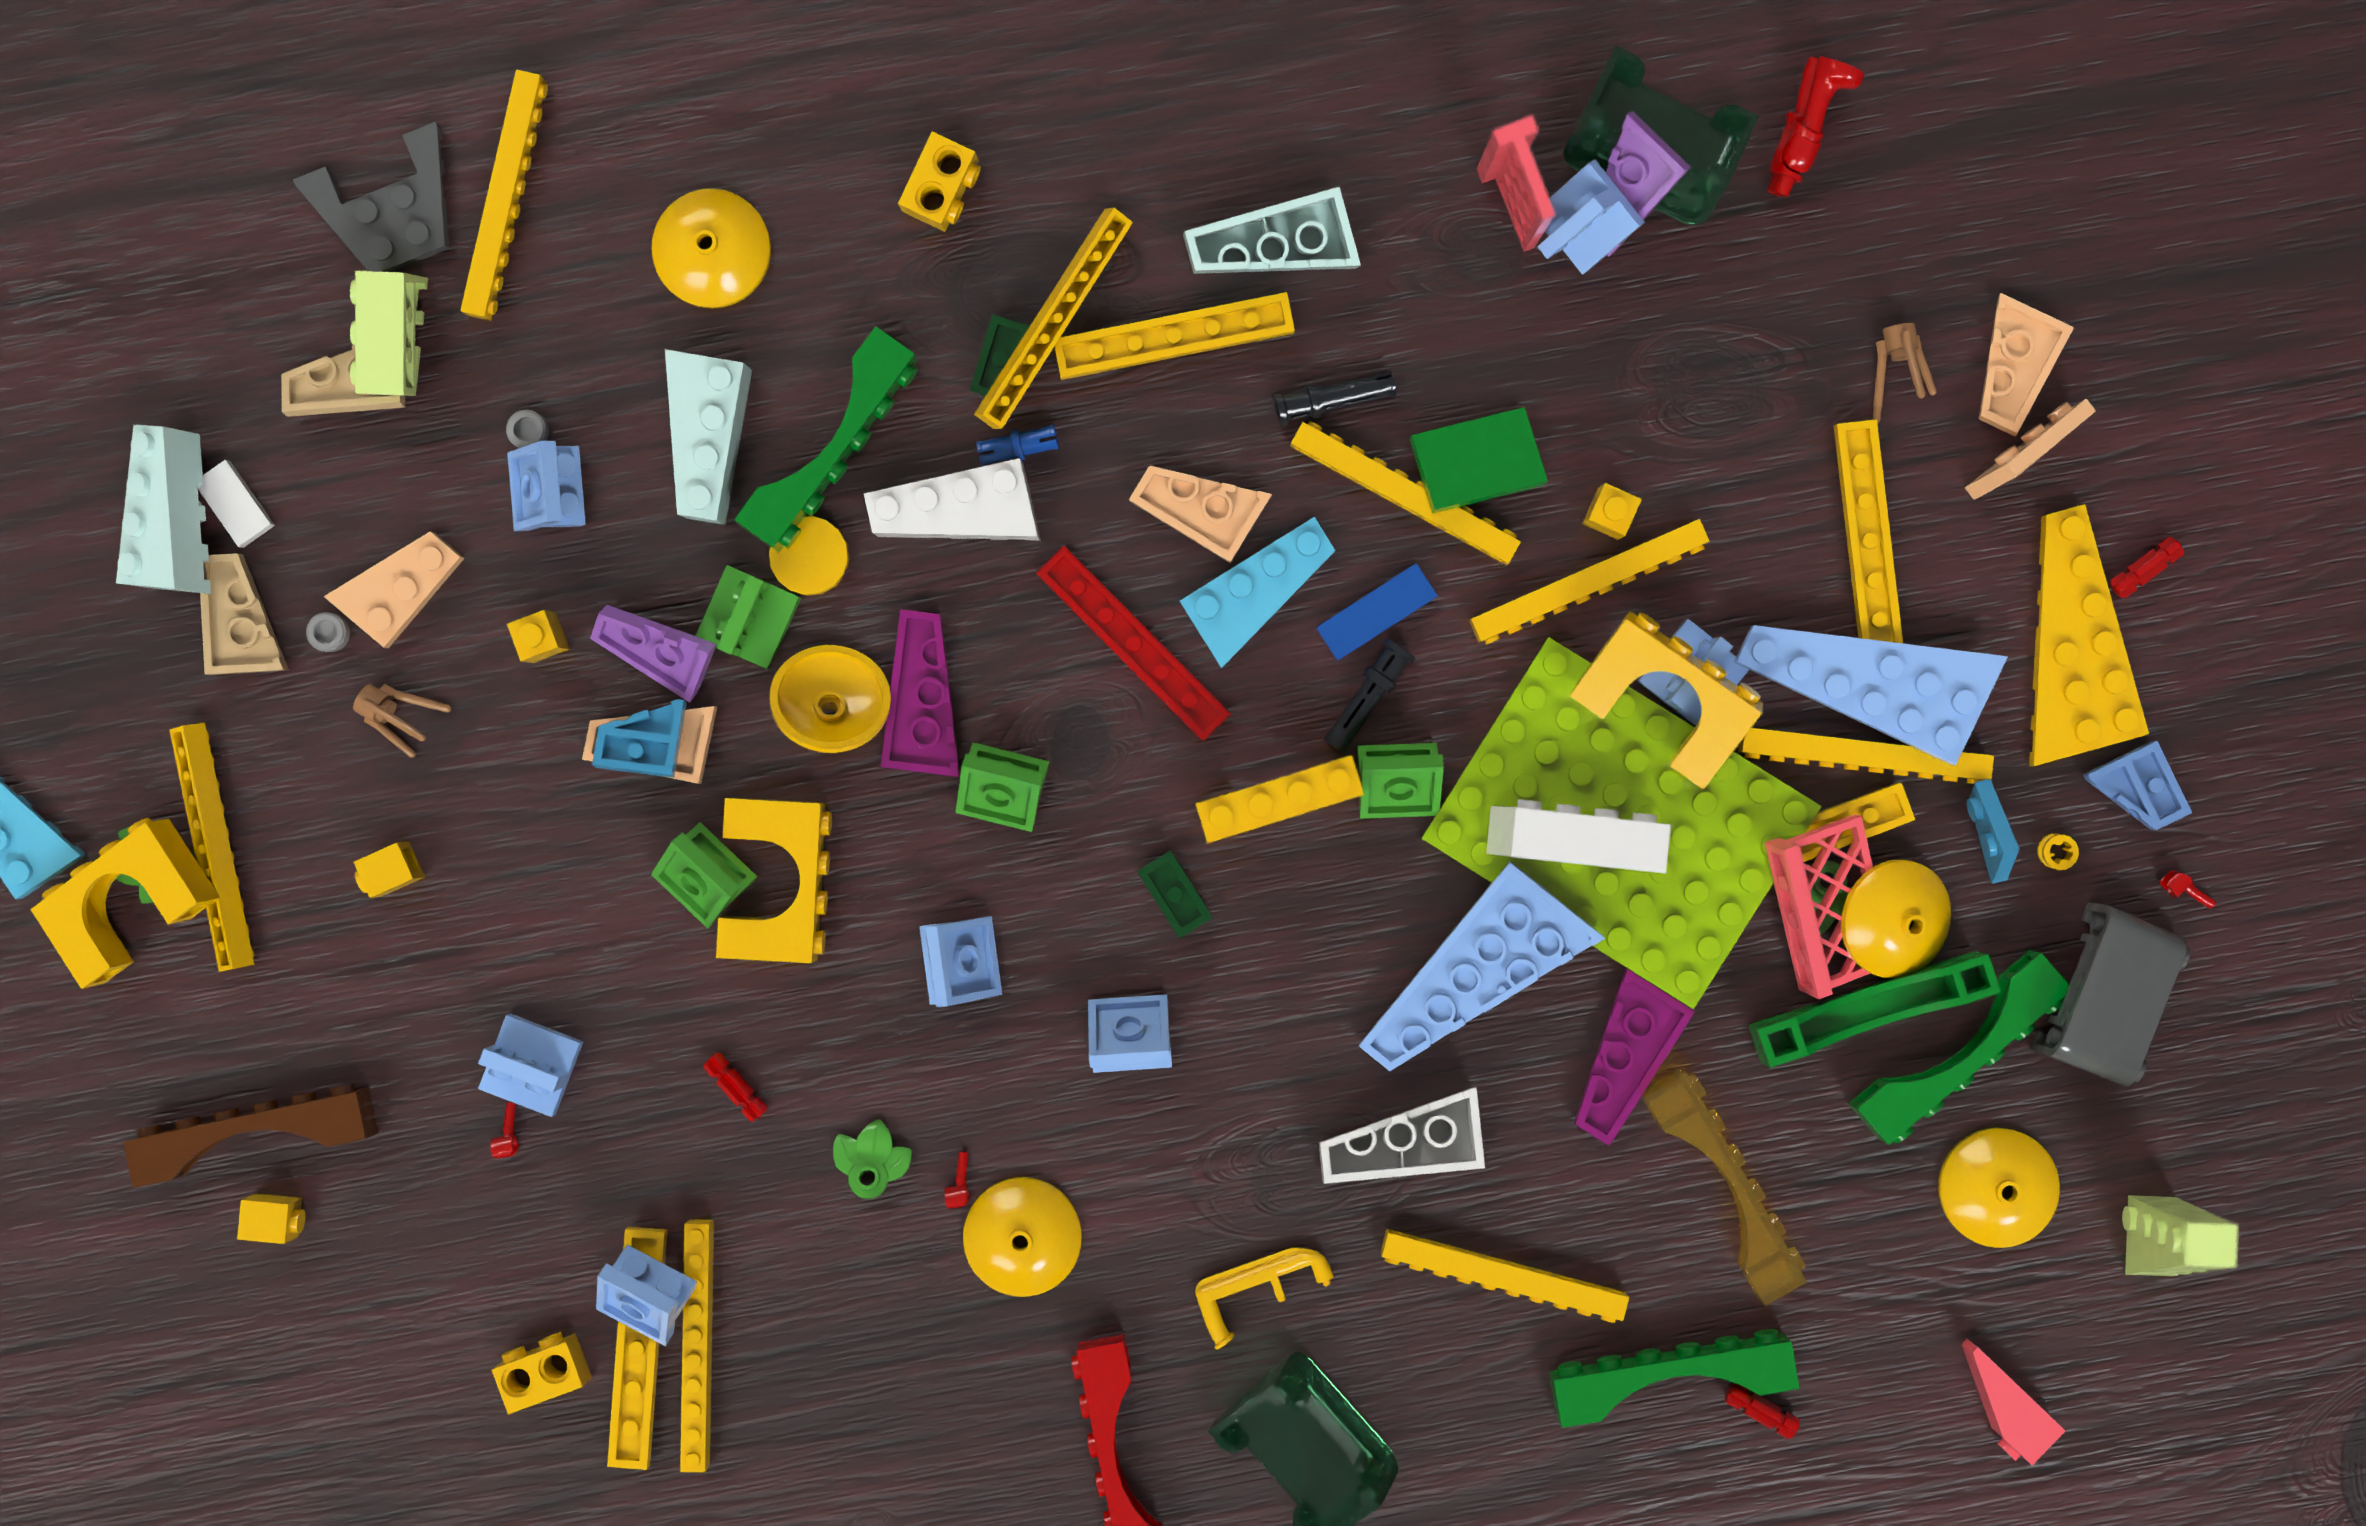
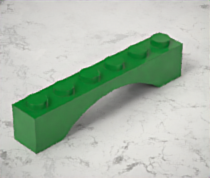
[734,326,918,553]
[1848,950,2069,1145]
[1748,951,2001,1068]
[1549,1329,1800,1428]

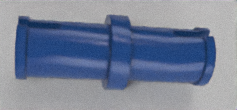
[976,424,1060,466]

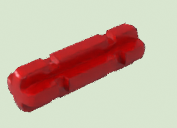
[2110,537,2184,599]
[703,1053,768,1122]
[1725,1383,1800,1439]

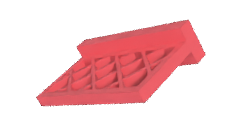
[1477,115,1555,252]
[1765,814,1873,999]

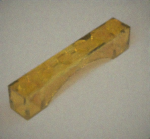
[1641,1069,1807,1306]

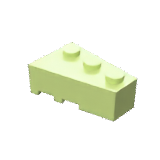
[350,271,428,396]

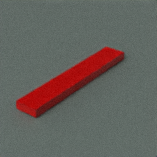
[1036,546,1231,742]

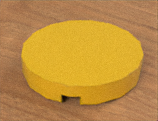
[769,516,850,596]

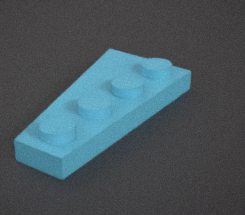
[1180,517,1335,669]
[0,776,87,900]

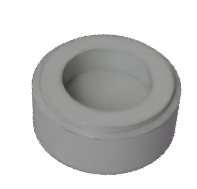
[506,410,549,448]
[306,612,350,652]

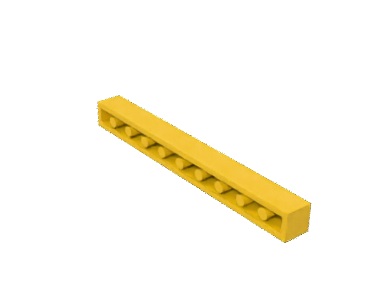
[460,70,548,321]
[974,207,1133,429]
[1290,421,1521,565]
[1469,519,1710,645]
[169,723,255,972]
[1738,728,1994,784]
[680,1219,714,1473]
[1380,1229,1629,1323]

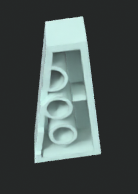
[1183,187,1361,274]
[665,349,752,525]
[116,425,211,594]

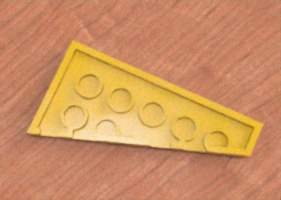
[2029,504,2149,766]

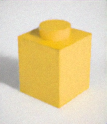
[1582,483,1642,540]
[507,610,570,663]
[354,841,425,898]
[237,1193,305,1244]

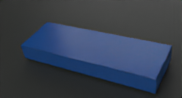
[1316,563,1438,661]

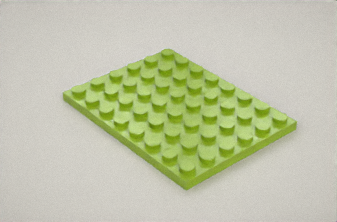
[1421,637,1822,1009]

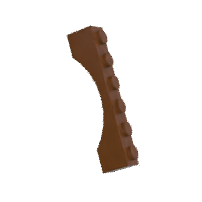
[123,1083,378,1188]

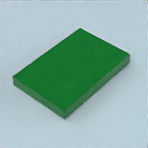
[1409,407,1548,514]

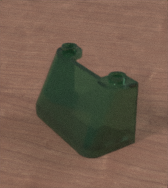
[1563,45,1759,225]
[1208,1352,1399,1526]

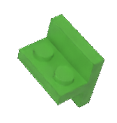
[696,565,801,670]
[955,742,1049,832]
[1357,743,1444,819]
[651,822,757,928]

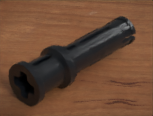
[1273,371,1396,427]
[1324,638,1416,753]

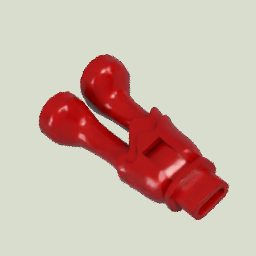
[1767,56,1865,197]

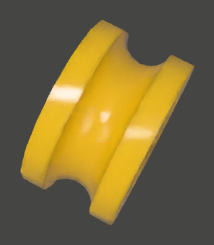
[2037,833,2079,870]

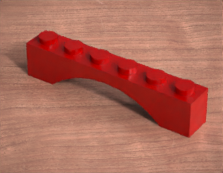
[1071,1333,1163,1526]

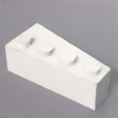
[864,458,1041,541]
[1486,800,1671,873]
[1319,1087,1485,1184]

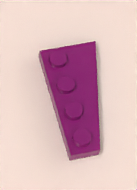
[880,609,961,777]
[1574,968,1695,1146]

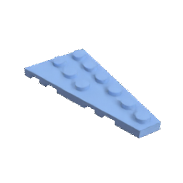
[1734,625,2008,765]
[1359,861,1605,1071]

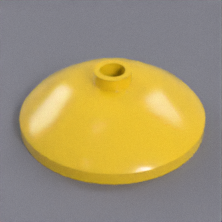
[652,189,771,308]
[770,645,891,753]
[1841,860,1951,978]
[1938,1128,2060,1248]
[963,1177,1082,1297]

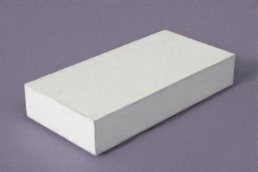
[198,460,275,548]

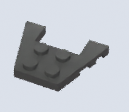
[293,122,449,272]

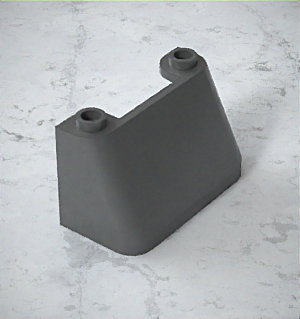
[2030,902,2191,1087]

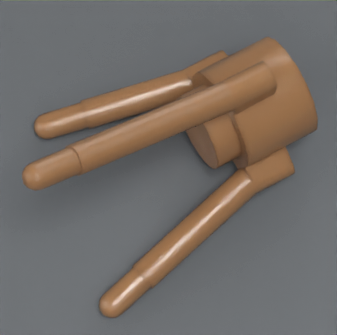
[1872,323,1937,423]
[353,684,451,758]

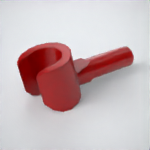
[2159,870,2216,909]
[490,1102,519,1159]
[944,1152,969,1208]

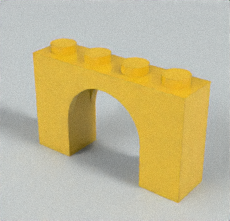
[1570,611,1764,790]
[1196,756,1364,843]
[716,798,832,963]
[30,818,220,989]

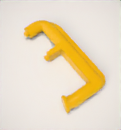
[1195,1247,1334,1350]

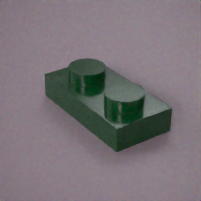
[969,314,1030,397]
[1137,850,1213,939]

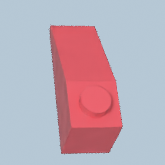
[1961,1339,2065,1465]

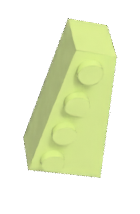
[2122,1195,2238,1276]

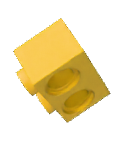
[898,131,981,232]
[492,1332,592,1415]

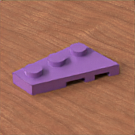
[1606,111,1691,257]
[590,605,717,703]

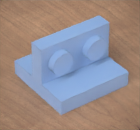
[1537,160,1645,275]
[507,441,586,531]
[1636,619,1749,727]
[919,916,1002,1007]
[1088,994,1172,1073]
[478,1014,583,1117]
[596,1245,697,1346]

